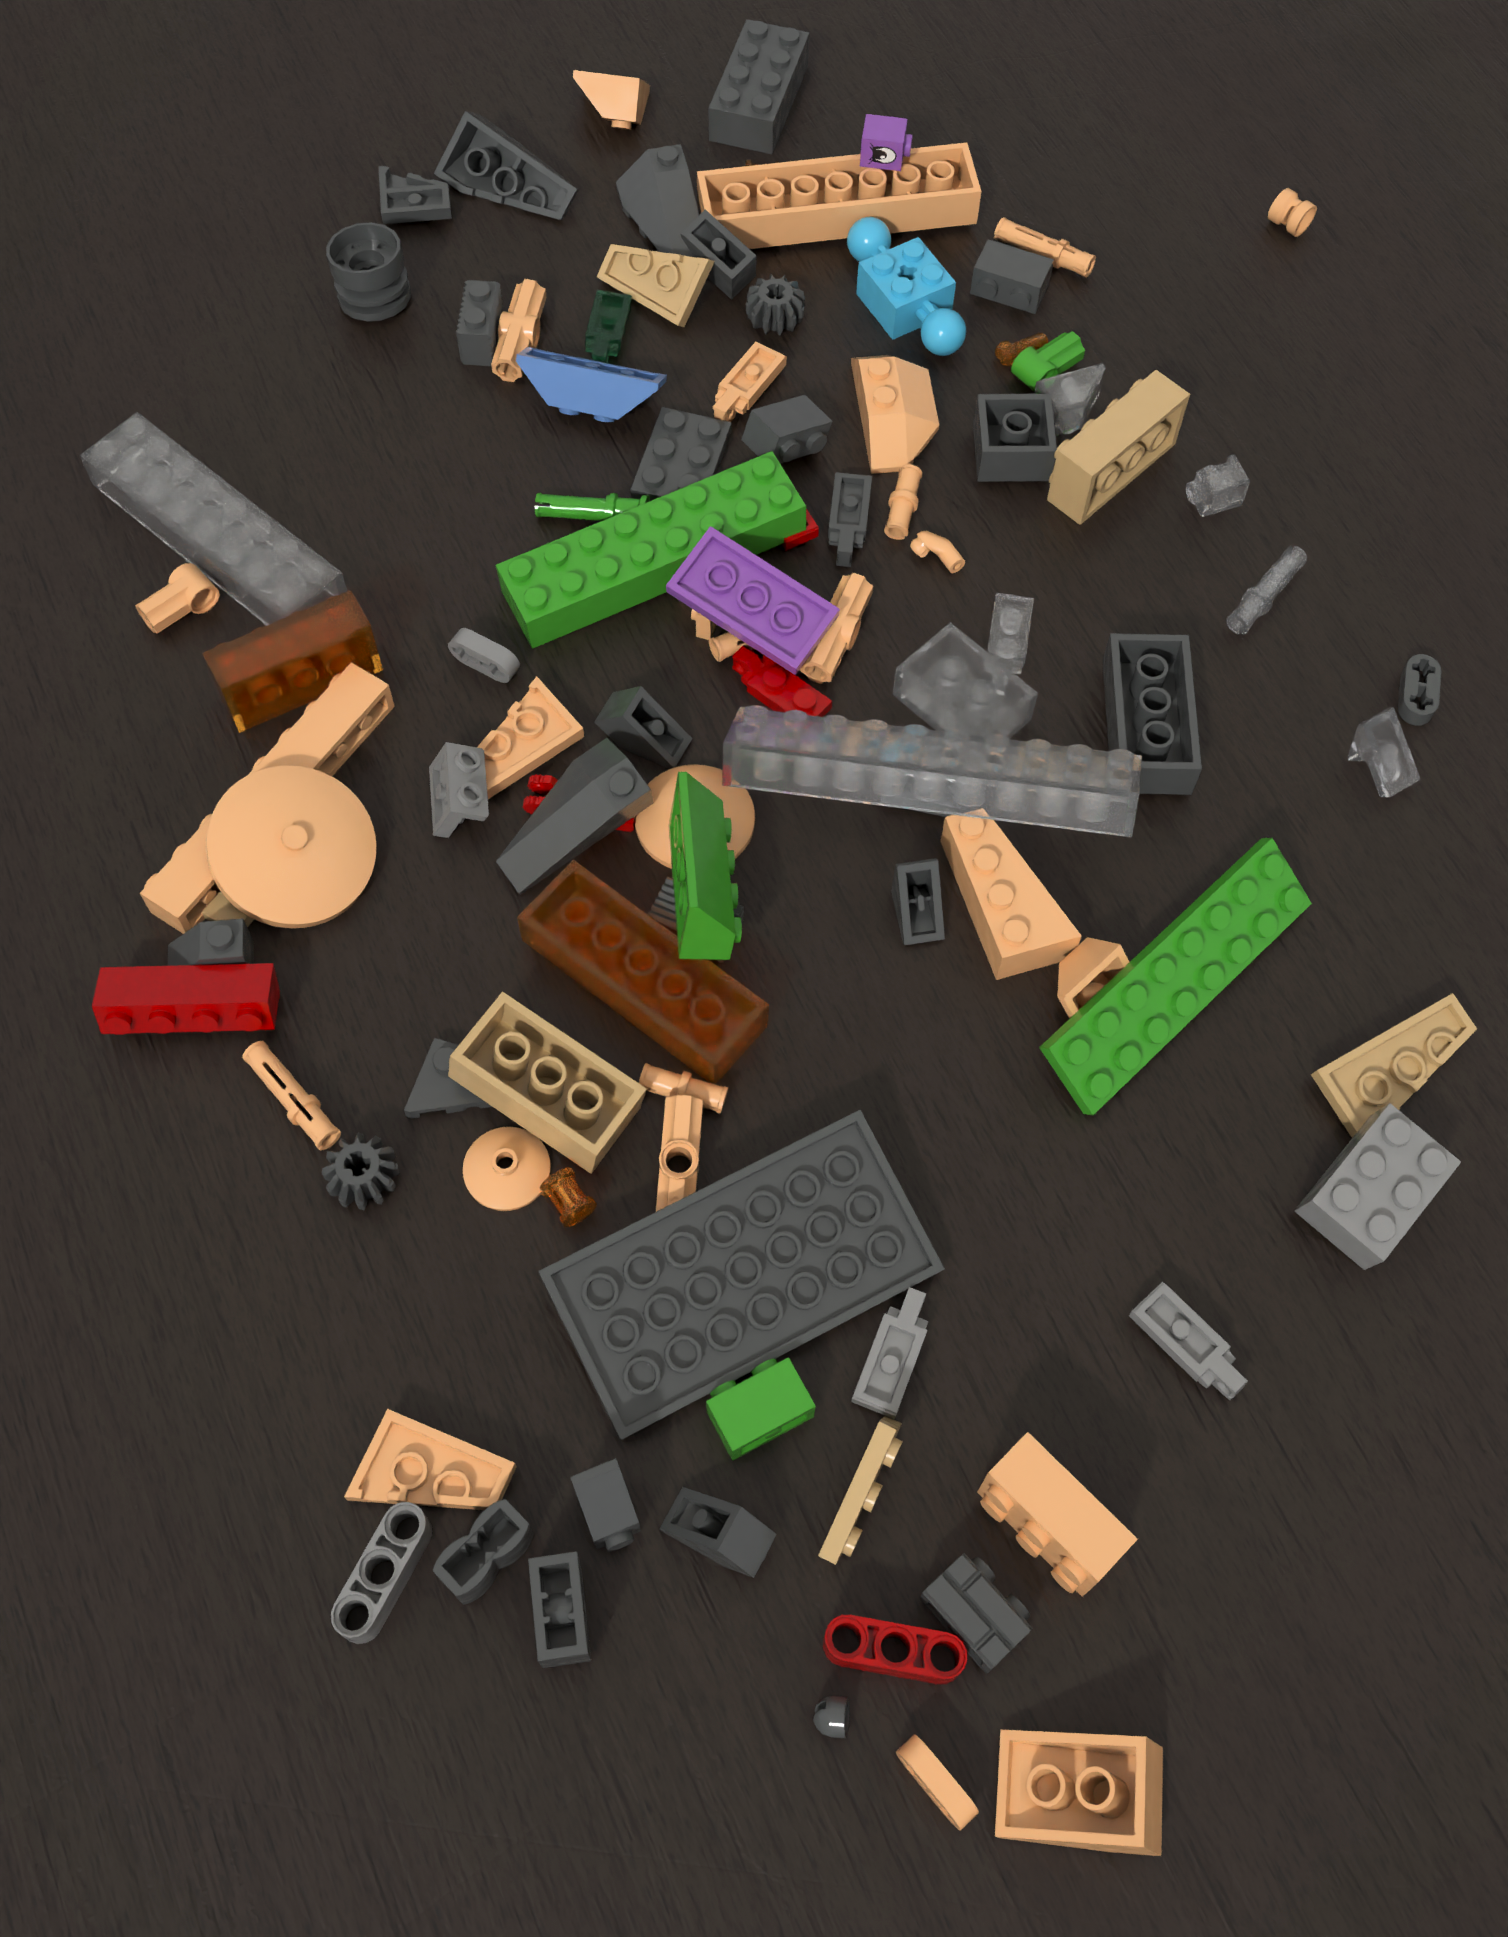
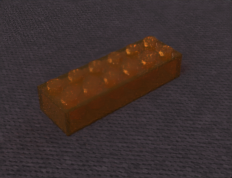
[517,860,769,1085]

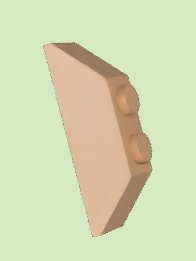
[851,355,939,474]

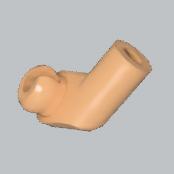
[910,530,965,573]

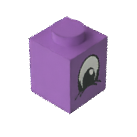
[860,114,913,171]

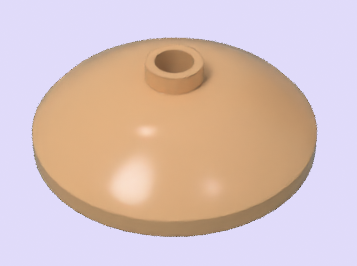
[635,764,755,869]

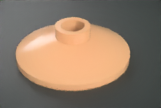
[463,1127,551,1211]

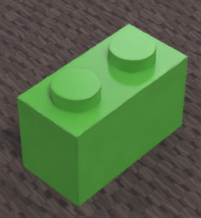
[706,1357,816,1461]

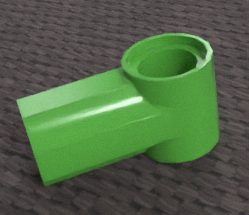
[1011,331,1085,394]

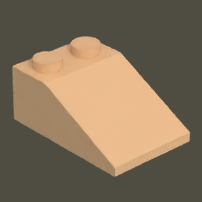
[995,1729,1163,1856]

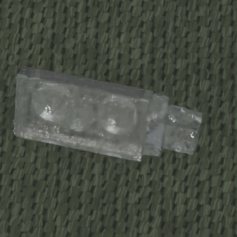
[986,593,1034,693]

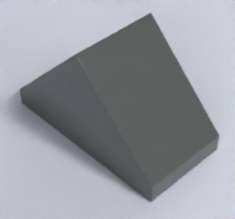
[891,858,945,945]

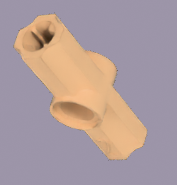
[491,279,547,382]
[800,573,873,684]
[656,1095,703,1212]

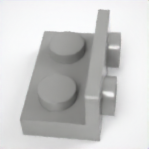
[429,742,489,838]

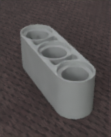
[331,1502,432,1644]

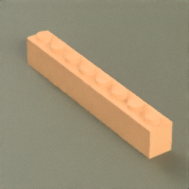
[140,662,395,934]

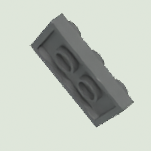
[630,407,732,501]

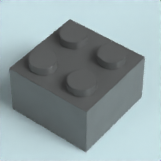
[973,394,1057,482]

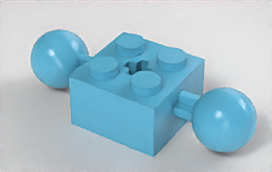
[847,217,966,356]

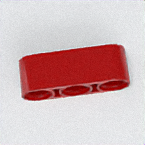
[823,1615,968,1684]

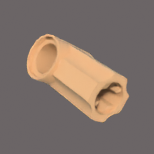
[135,563,220,634]

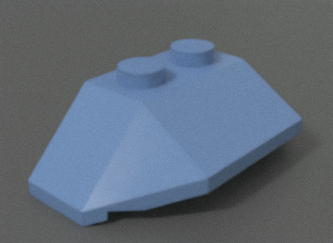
[516,347,667,422]

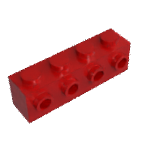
[92,963,280,1035]

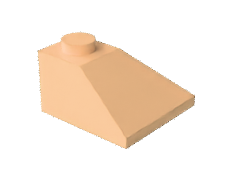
[573,70,650,130]
[1057,937,1129,1019]

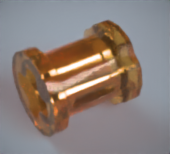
[540,1167,597,1227]

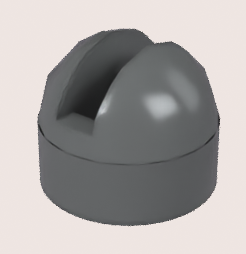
[813,1695,850,1739]

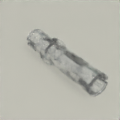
[1226,546,1307,635]

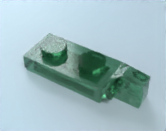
[585,290,632,363]

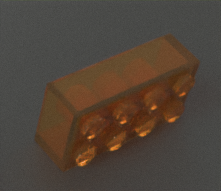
[202,590,383,733]

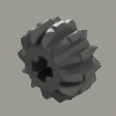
[746,274,805,336]
[322,1132,400,1211]

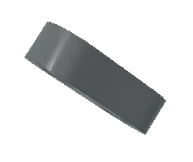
[1398,654,1441,726]

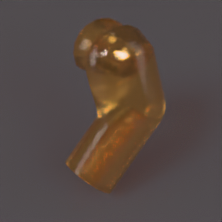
[995,333,1048,366]

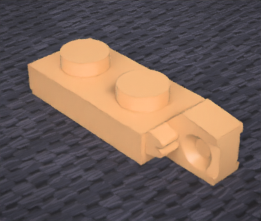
[713,341,787,422]

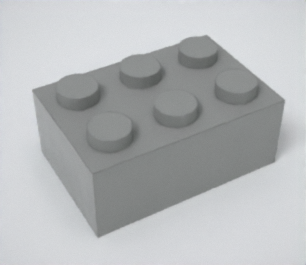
[1294,1103,1461,1270]

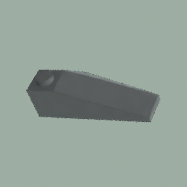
[434,111,579,220]

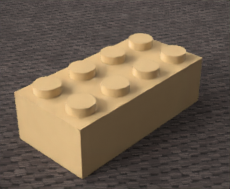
[1047,370,1190,525]
[448,991,647,1174]

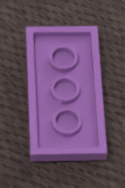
[666,526,840,675]

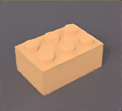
[977,1432,1138,1597]

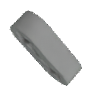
[448,628,520,683]

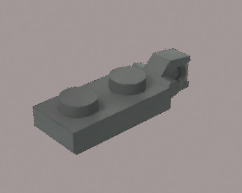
[828,472,872,567]

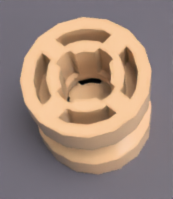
[1267,188,1317,237]

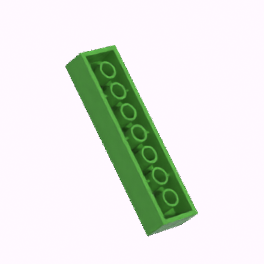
[495,451,806,649]

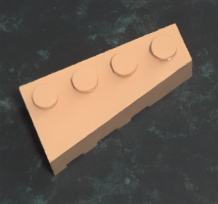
[941,807,1082,980]

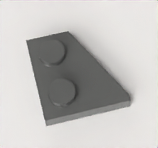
[378,166,452,224]
[404,1038,492,1119]

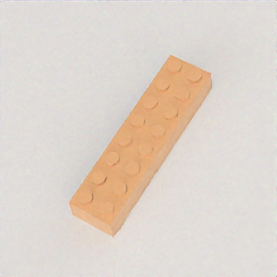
[697,142,982,249]

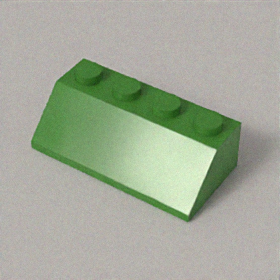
[669,772,742,960]

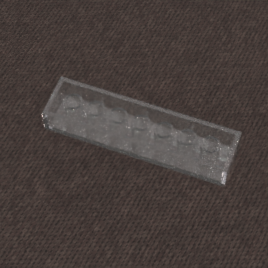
[80,412,350,647]

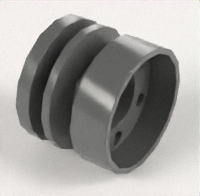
[326,222,411,322]

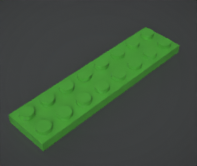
[1039,838,1312,1115]

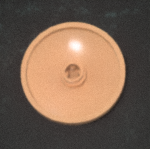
[206,765,376,928]

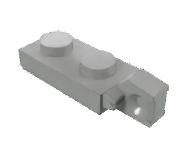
[1129,1282,1248,1400]
[851,1287,928,1419]

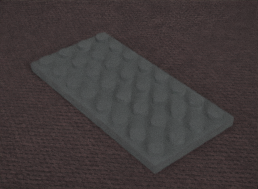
[538,1110,945,1440]

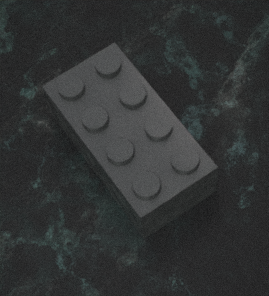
[708,19,810,155]
[1102,633,1202,795]

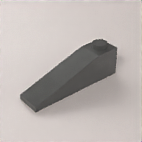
[616,144,699,257]
[496,738,654,895]

